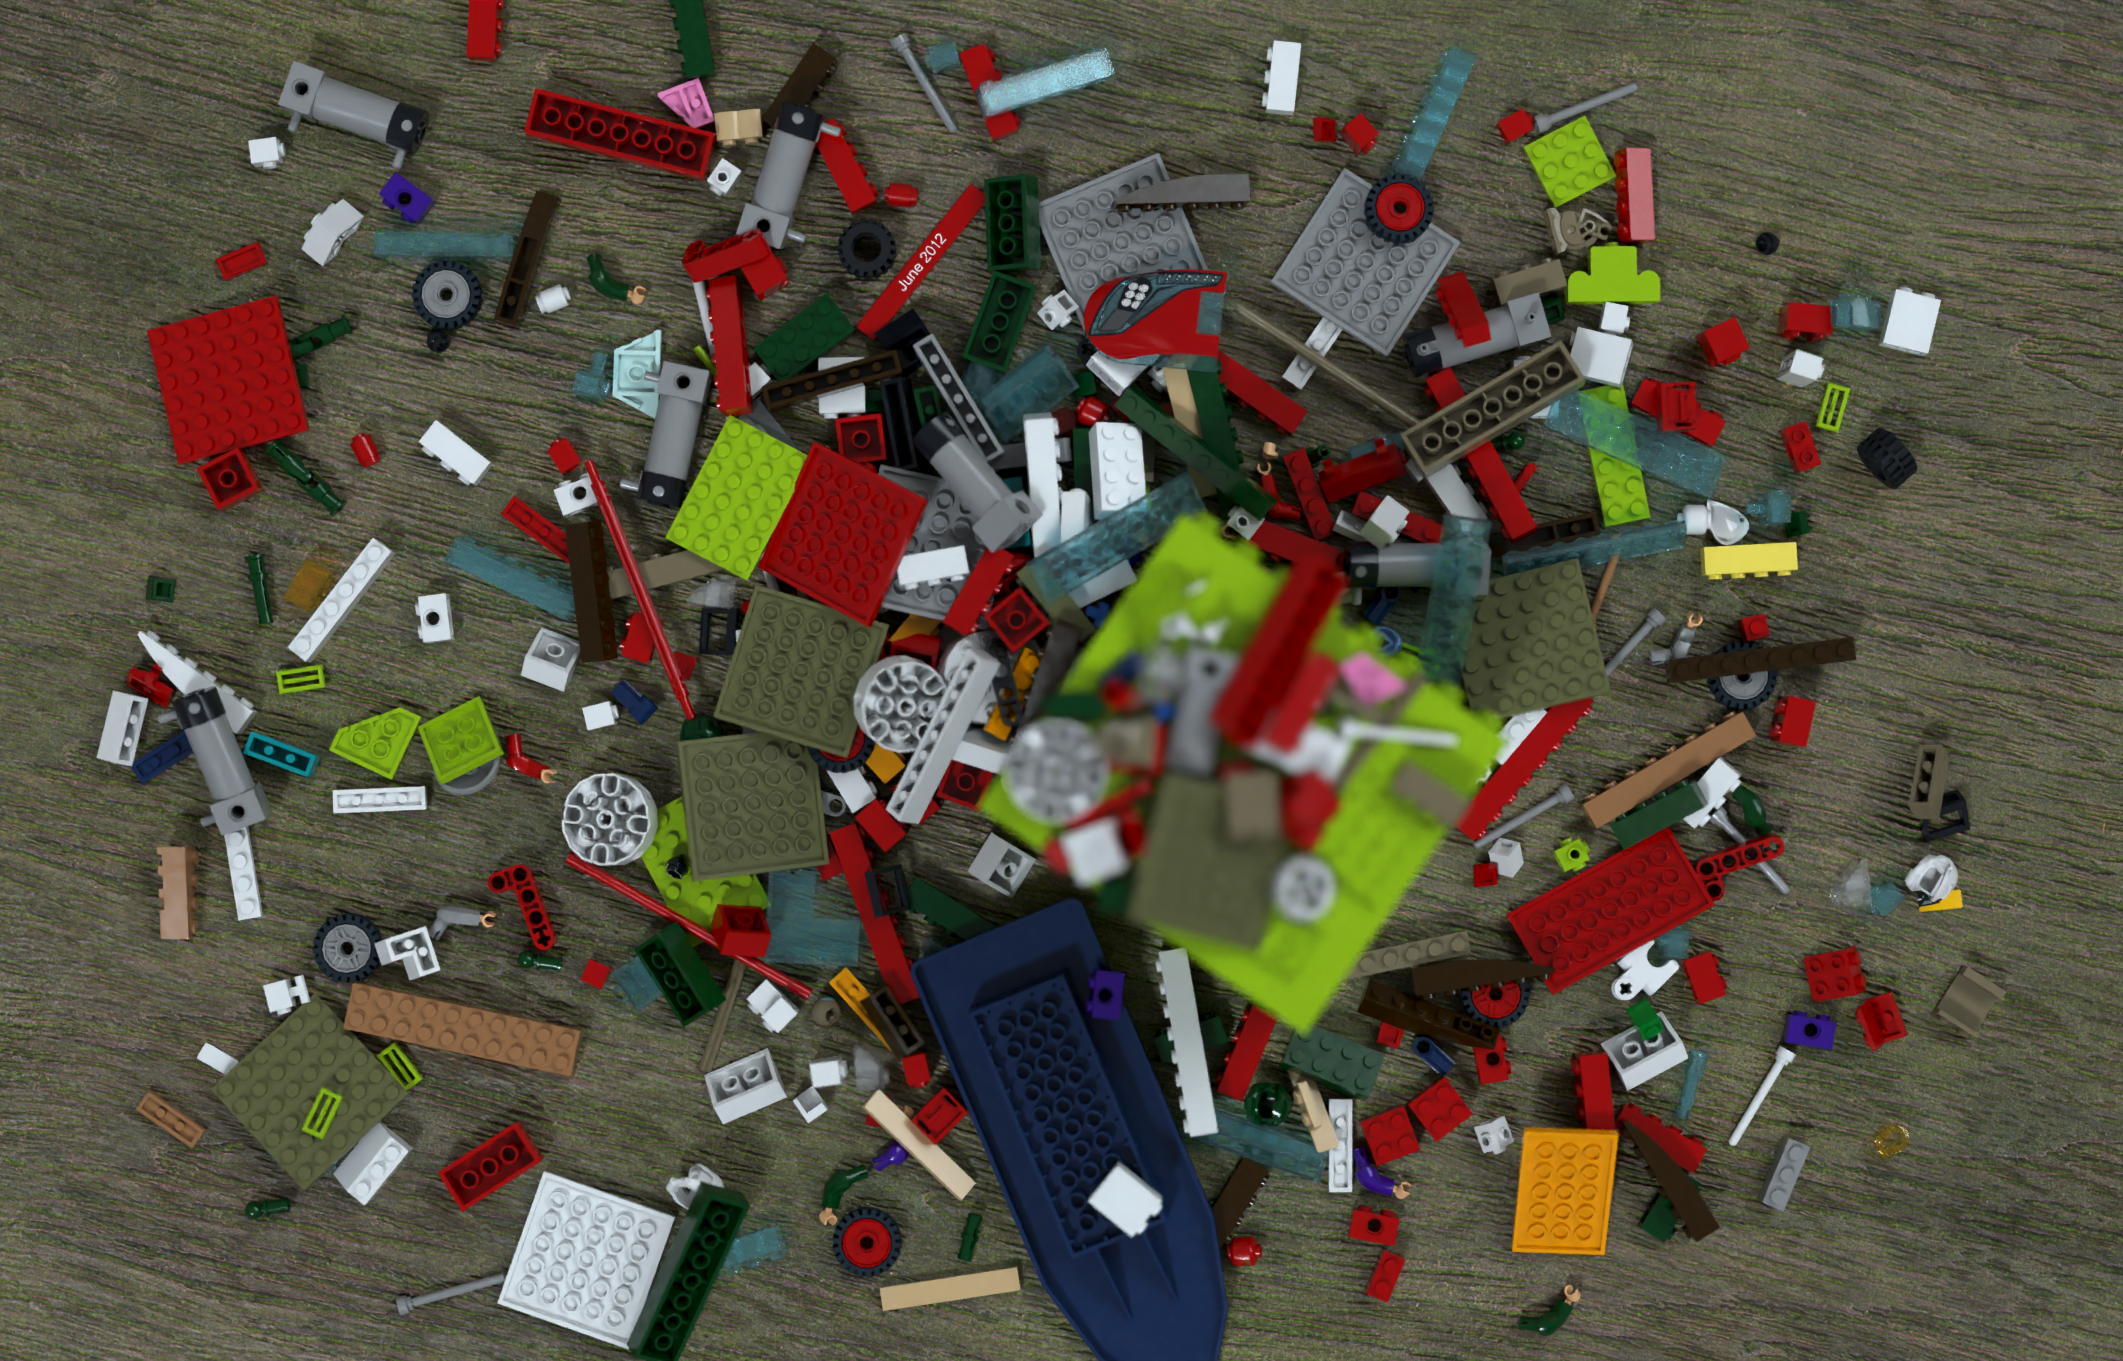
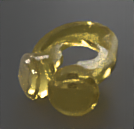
[1874,1125,1910,1159]

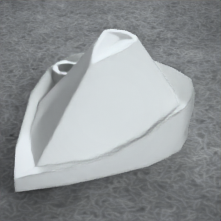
[1706,499,1749,546]

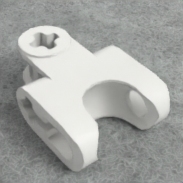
[1611,940,1680,1000]

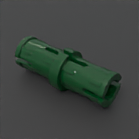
[957,1213,983,1262]

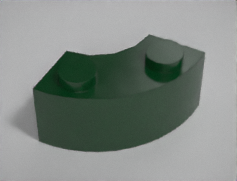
[1040,690,1109,723]

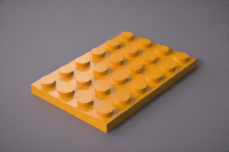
[1511,1127,1618,1255]

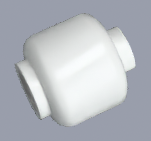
[1677,505,1711,535]

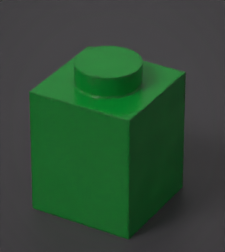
[1626,999,1664,1041]

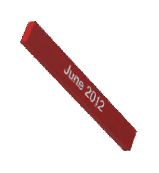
[856,184,985,341]

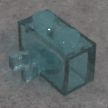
[1745,490,1791,526]
[612,955,662,1011]

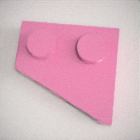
[657,78,715,129]
[1340,654,1406,705]

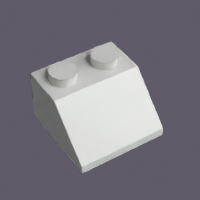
[521,627,581,692]
[967,832,1036,898]

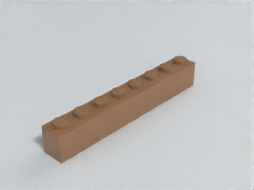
[1580,710,1757,829]

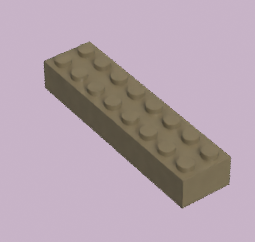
[1400,340,1585,479]

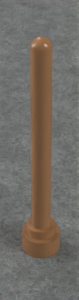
[1590,530,1628,630]

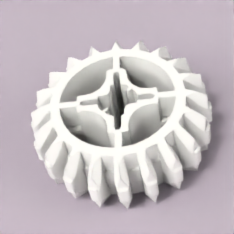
[1270,855,1338,922]

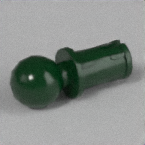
[1490,432,1525,452]
[518,951,563,972]
[245,1197,291,1219]

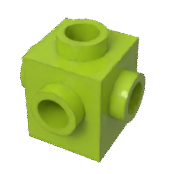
[1552,836,1590,872]

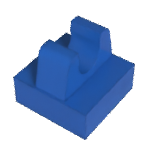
[1085,602,1111,628]
[1148,696,1177,723]

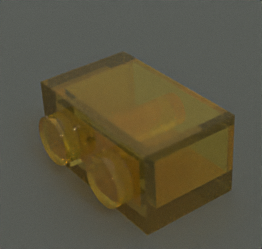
[283,558,334,613]

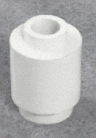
[535,284,571,314]

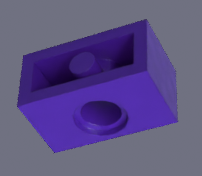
[379,172,436,225]
[1086,969,1125,1020]
[1782,1010,1836,1050]

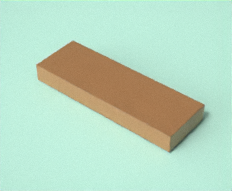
[135,1090,207,1149]

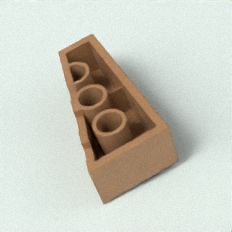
[157,846,199,939]

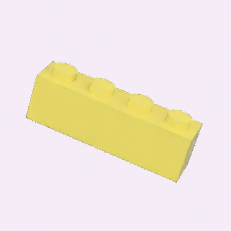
[1700,542,1798,580]

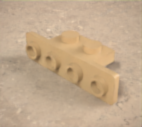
[1286,1070,1339,1153]

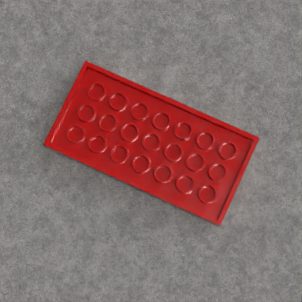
[1506,826,1715,996]

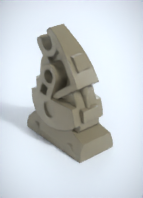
[1543,208,1612,257]
[1087,717,1157,767]

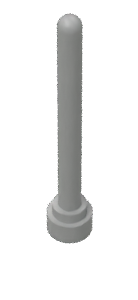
[890,33,957,133]
[1532,83,1638,134]
[1605,608,1667,677]
[1473,783,1575,849]
[1709,806,1790,894]
[396,1273,507,1315]

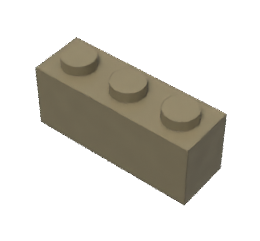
[1491,257,1567,307]
[1908,745,1950,819]
[1389,761,1471,828]

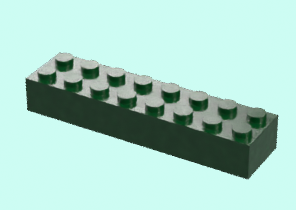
[627,1181,750,1361]

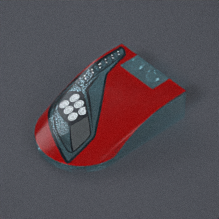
[1084,269,1227,372]

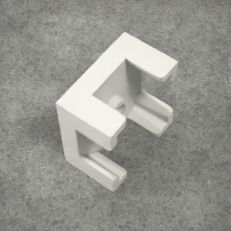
[1062,817,1133,885]

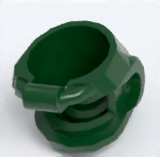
[679,713,722,742]
[1244,1082,1293,1127]

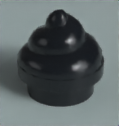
[1756,232,1780,255]
[427,330,450,353]
[665,854,689,879]

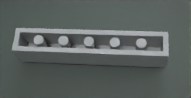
[913,333,1004,465]

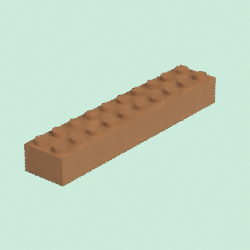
[343,981,584,1076]

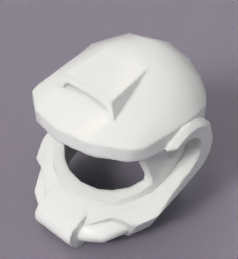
[1905,854,1959,902]
[666,1163,724,1210]

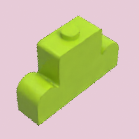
[1565,242,1661,305]

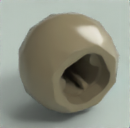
[811,997,840,1026]

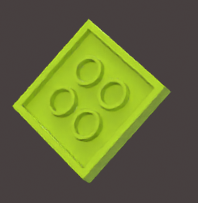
[1523,116,1616,208]
[418,696,504,785]

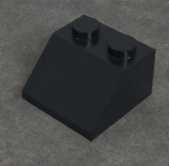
[875,308,931,377]

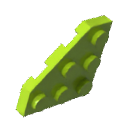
[329,707,422,780]

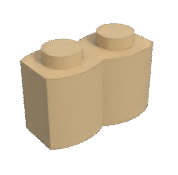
[714,109,764,147]

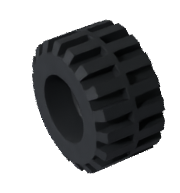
[838,219,896,280]
[1857,428,1918,489]

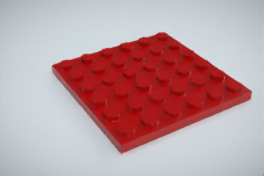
[147,296,310,465]
[758,441,928,627]

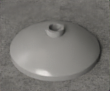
[433,756,501,795]

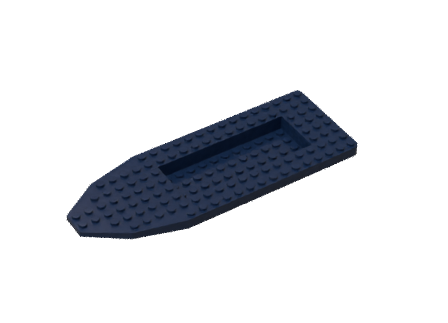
[910,896,1229,1361]

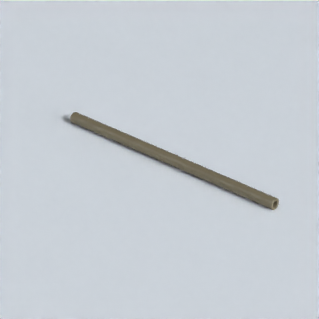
[1233,302,1422,428]

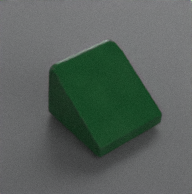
[1540,293,1565,325]
[1070,371,1097,398]
[866,390,885,413]
[146,577,175,603]

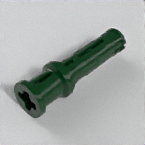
[244,554,274,625]

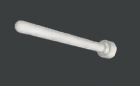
[1339,719,1457,745]
[1729,1046,1796,1146]

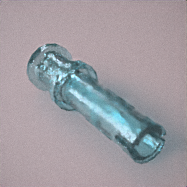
[1675,1048,1711,1120]

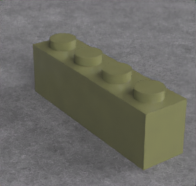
[1016,556,1096,642]

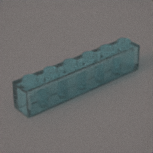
[1391,46,1477,182]
[975,47,1116,119]
[374,231,517,261]
[444,535,576,622]
[1187,1108,1329,1183]

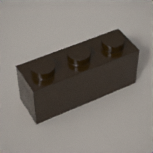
[860,984,925,1059]

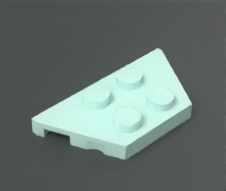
[613,330,662,419]

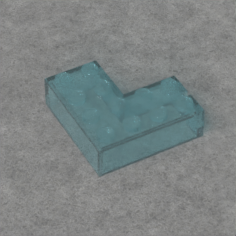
[764,869,861,967]

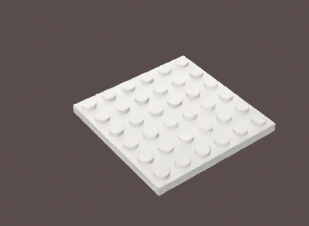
[497,1171,676,1349]

